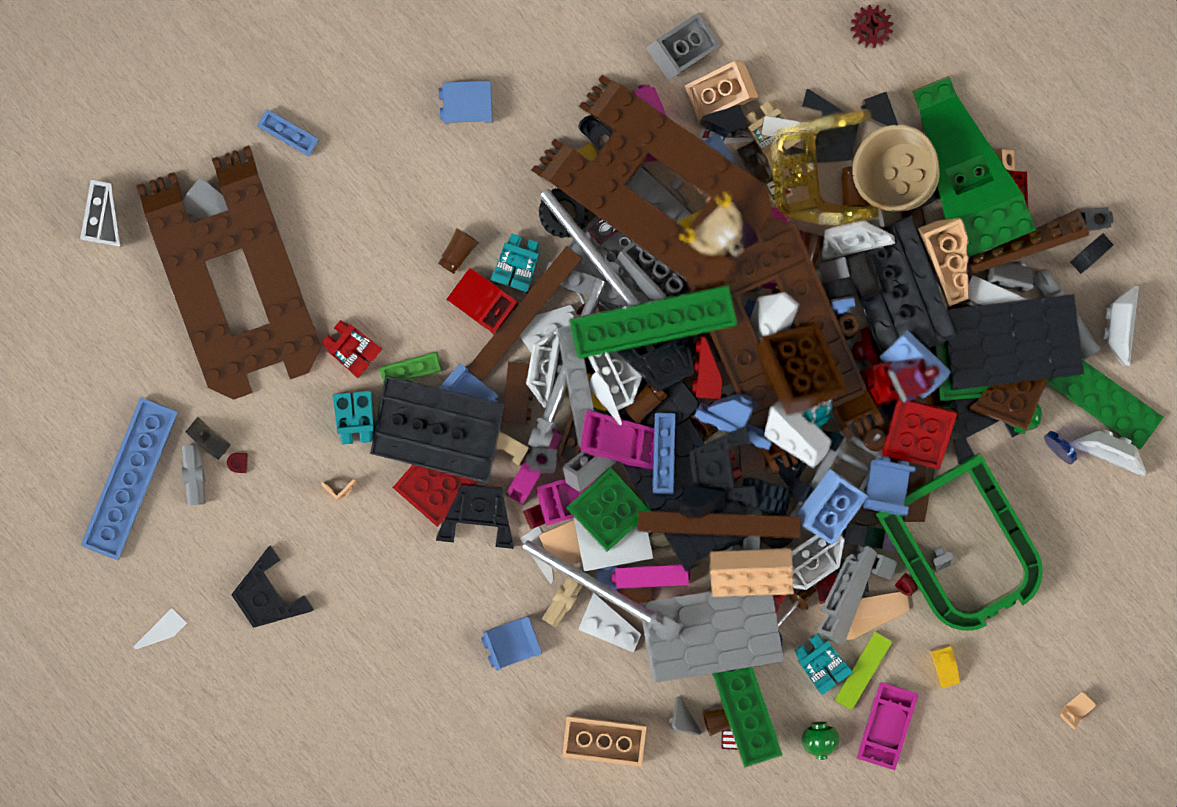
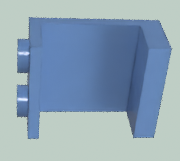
[439,81,492,125]
[439,363,498,402]
[863,457,915,516]
[481,615,542,671]

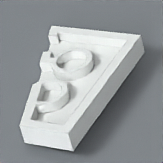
[520,305,579,353]
[578,592,641,653]

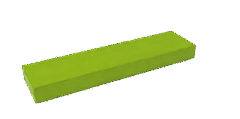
[834,631,892,711]

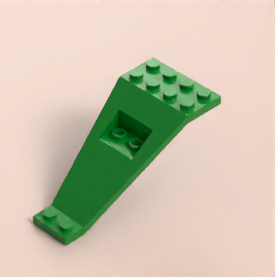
[912,76,1036,258]

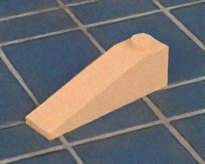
[918,218,968,306]
[834,591,910,642]

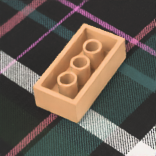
[710,549,793,597]
[562,715,647,767]

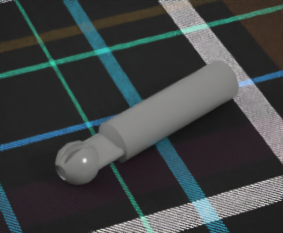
[1033,269,1101,359]

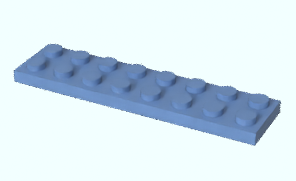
[81,397,178,560]

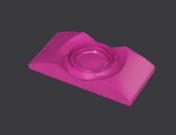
[580,410,655,469]
[535,466,613,526]
[857,682,919,770]

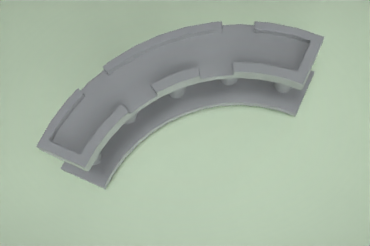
[790,422,886,517]

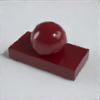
[852,327,880,366]

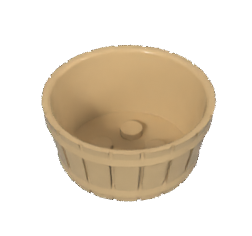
[853,125,940,211]

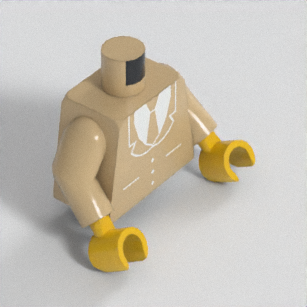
[680,192,744,256]

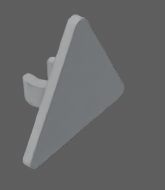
[669,696,701,736]

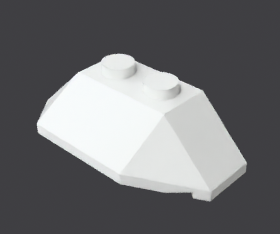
[1102,286,1139,366]
[749,292,799,344]
[526,329,564,410]
[589,351,642,410]
[1068,429,1147,476]
[792,534,844,590]

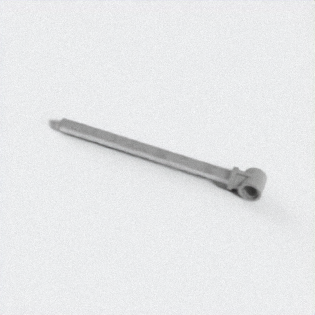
[540,189,640,306]
[528,278,606,449]
[522,540,682,642]

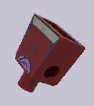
[887,358,940,404]

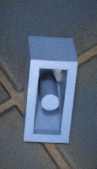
[707,393,757,428]

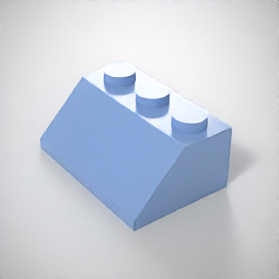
[879,330,951,399]
[795,469,868,545]

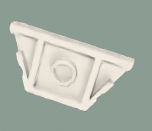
[821,220,895,261]

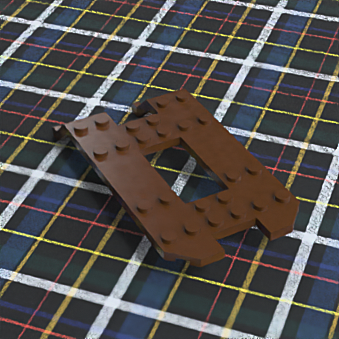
[531,75,773,287]
[137,145,321,400]
[687,216,884,474]

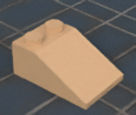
[685,61,759,121]

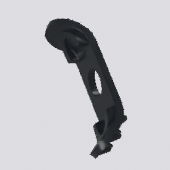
[578,115,612,151]

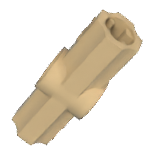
[542,577,583,628]

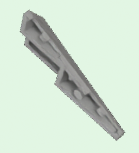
[183,177,228,219]

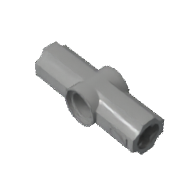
[182,444,205,506]

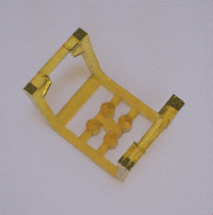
[770,110,879,227]

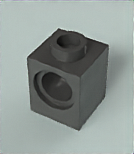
[1081,207,1113,231]
[526,447,557,474]

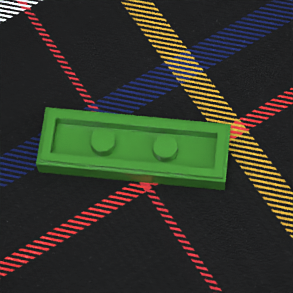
[379,352,442,383]

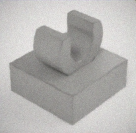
[932,546,954,572]

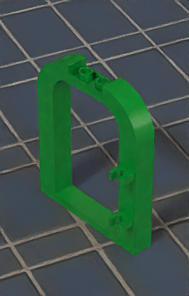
[876,453,1043,631]

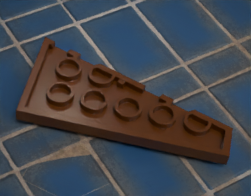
[969,209,1090,274]
[970,379,1048,431]

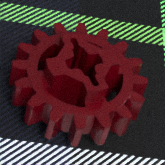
[850,5,894,49]

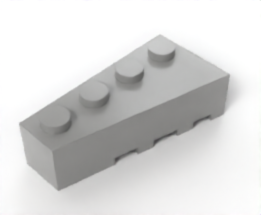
[615,242,692,301]

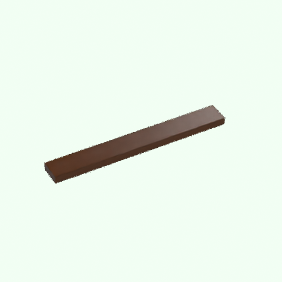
[467,246,582,381]
[638,511,800,538]

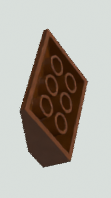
[758,324,847,416]

